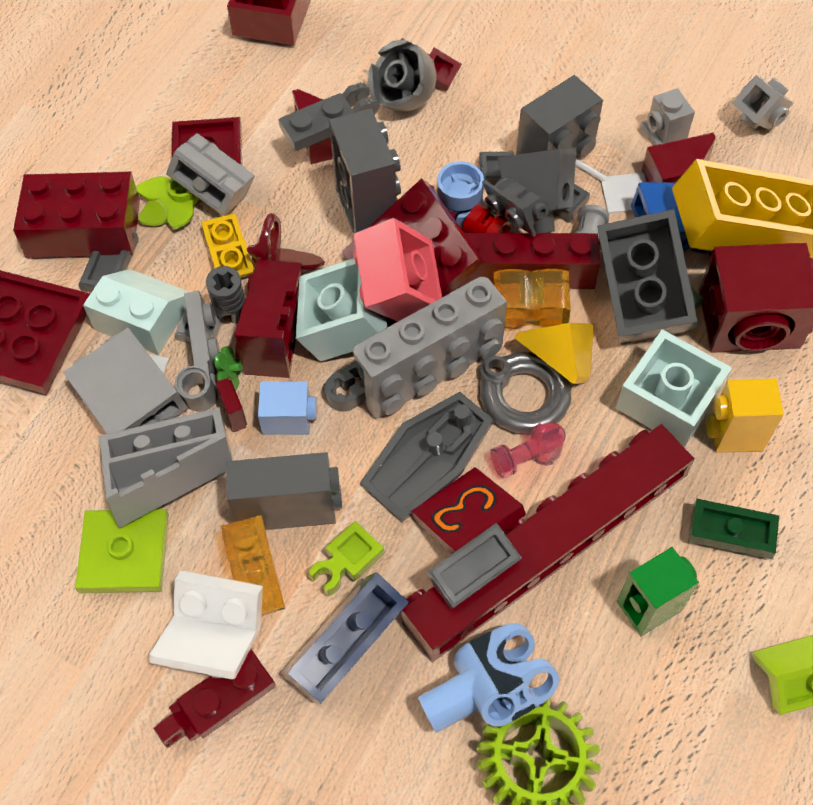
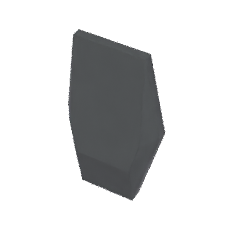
[360,392,493,522]

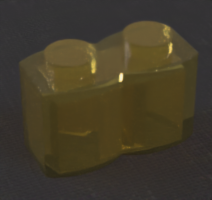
[493,269,571,330]

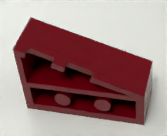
[234,259,304,378]

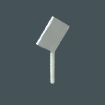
[575,159,646,213]

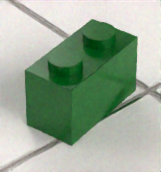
[616,547,699,637]

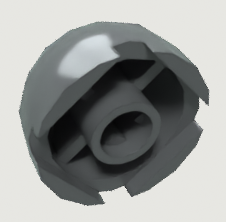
[368,39,437,112]

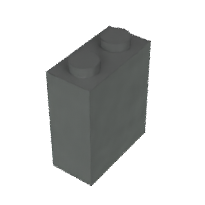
[226,452,343,533]

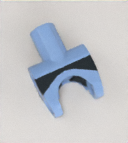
[418,623,559,733]

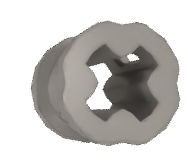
[575,205,610,251]

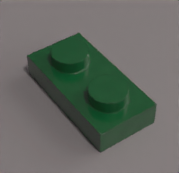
[688,498,780,559]

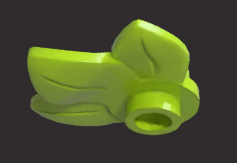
[136,176,199,229]

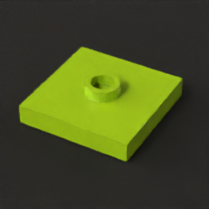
[75,509,169,593]

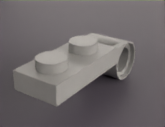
[175,291,220,412]

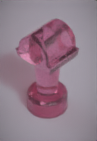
[490,422,566,479]

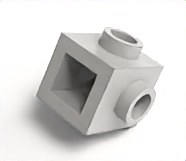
[732,75,794,130]

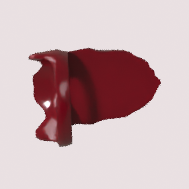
[247,213,325,272]

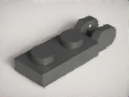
[278,82,380,151]

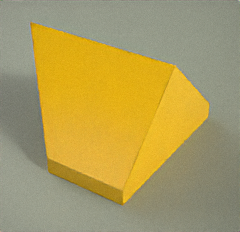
[515,323,594,384]

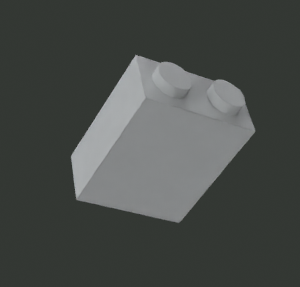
[63,327,188,434]

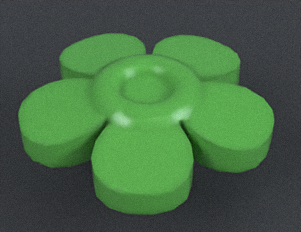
[214,346,243,390]

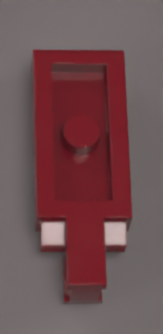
[154,648,276,748]

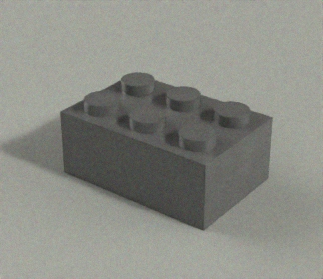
[329,108,401,234]
[597,209,698,345]

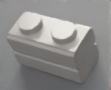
[166,133,255,216]

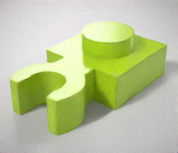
[309,520,385,596]

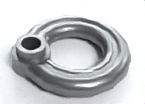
[480,352,571,434]

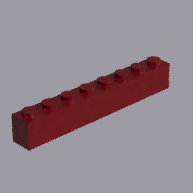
[401,424,695,663]

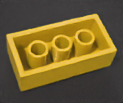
[672,159,813,258]

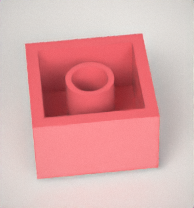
[353,218,442,322]

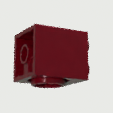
[699,243,813,353]

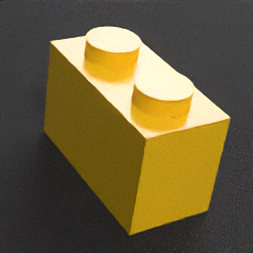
[706,378,784,453]

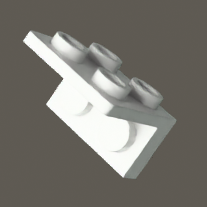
[150,570,263,679]

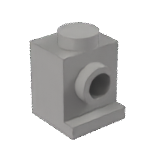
[641,88,695,146]

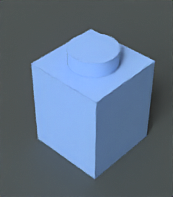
[258,381,317,435]

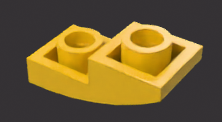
[201,213,254,278]

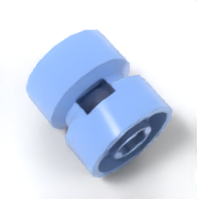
[437,161,484,229]

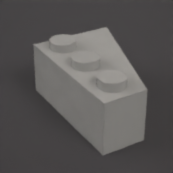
[99,407,233,528]

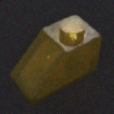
[220,515,286,616]

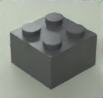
[516,75,603,159]

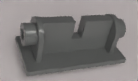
[482,177,549,237]

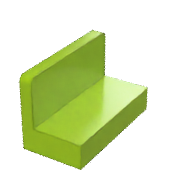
[753,635,813,715]

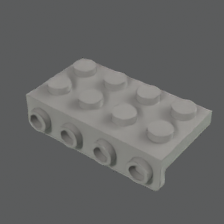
[353,277,507,420]

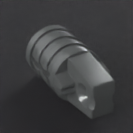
[206,266,245,324]

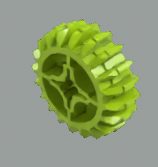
[477,698,601,805]

